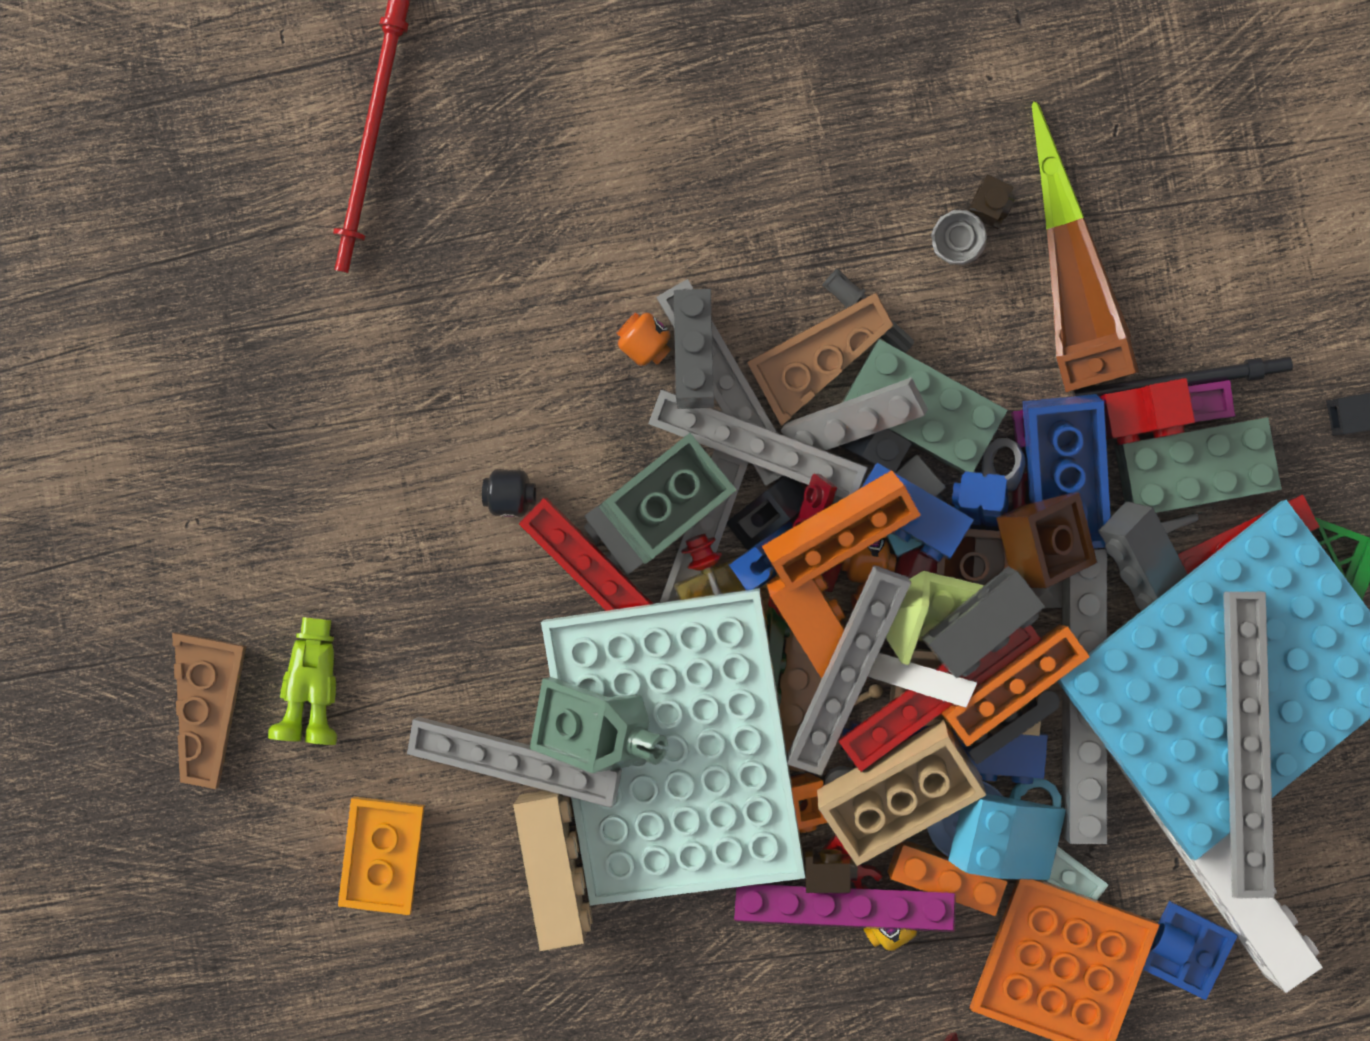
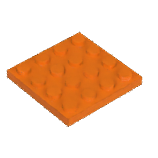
[970,879,1159,1041]

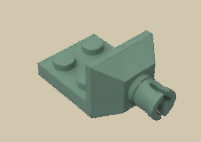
[530,677,668,774]

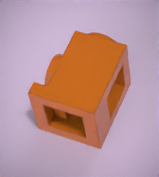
[791,772,828,833]

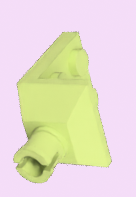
[886,571,985,665]

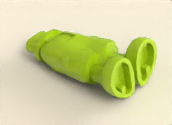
[268,617,337,745]

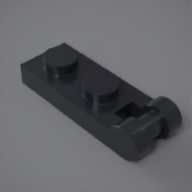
[964,689,1060,764]

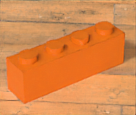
[762,470,921,592]
[941,624,1090,747]

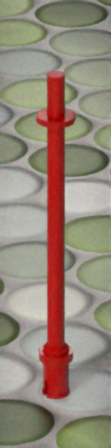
[333,0,410,274]

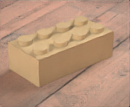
[817,719,986,866]
[513,790,593,951]

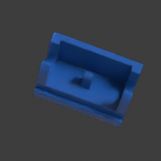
[729,521,793,590]

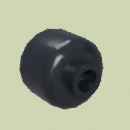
[482,469,537,517]

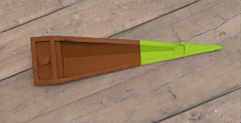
[1032,101,1139,392]

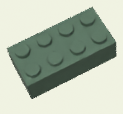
[842,339,1008,474]
[1114,417,1282,513]

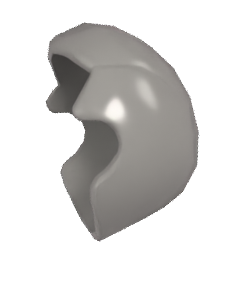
[931,210,987,266]

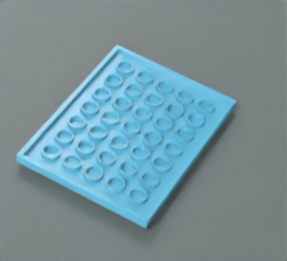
[1057,500,1370,860]

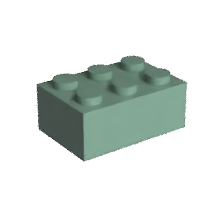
[599,433,737,564]

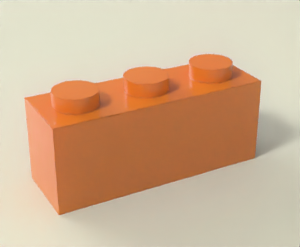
[766,574,846,679]
[887,840,1007,916]

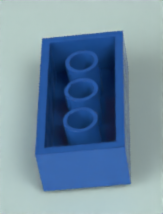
[1022,394,1111,548]

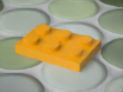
[338,796,425,915]

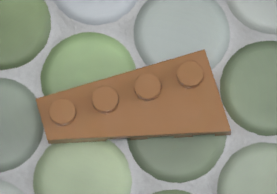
[747,292,894,426]
[779,630,822,772]
[172,632,246,789]

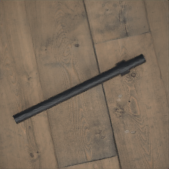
[1073,357,1293,396]

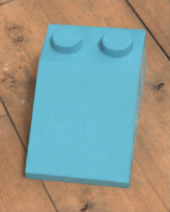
[948,794,1066,880]

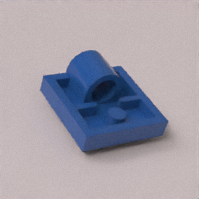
[1143,900,1238,1000]

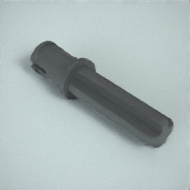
[822,268,914,353]

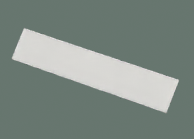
[867,653,977,708]

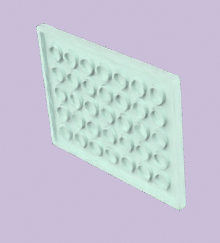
[541,588,806,906]

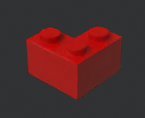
[1099,378,1195,445]

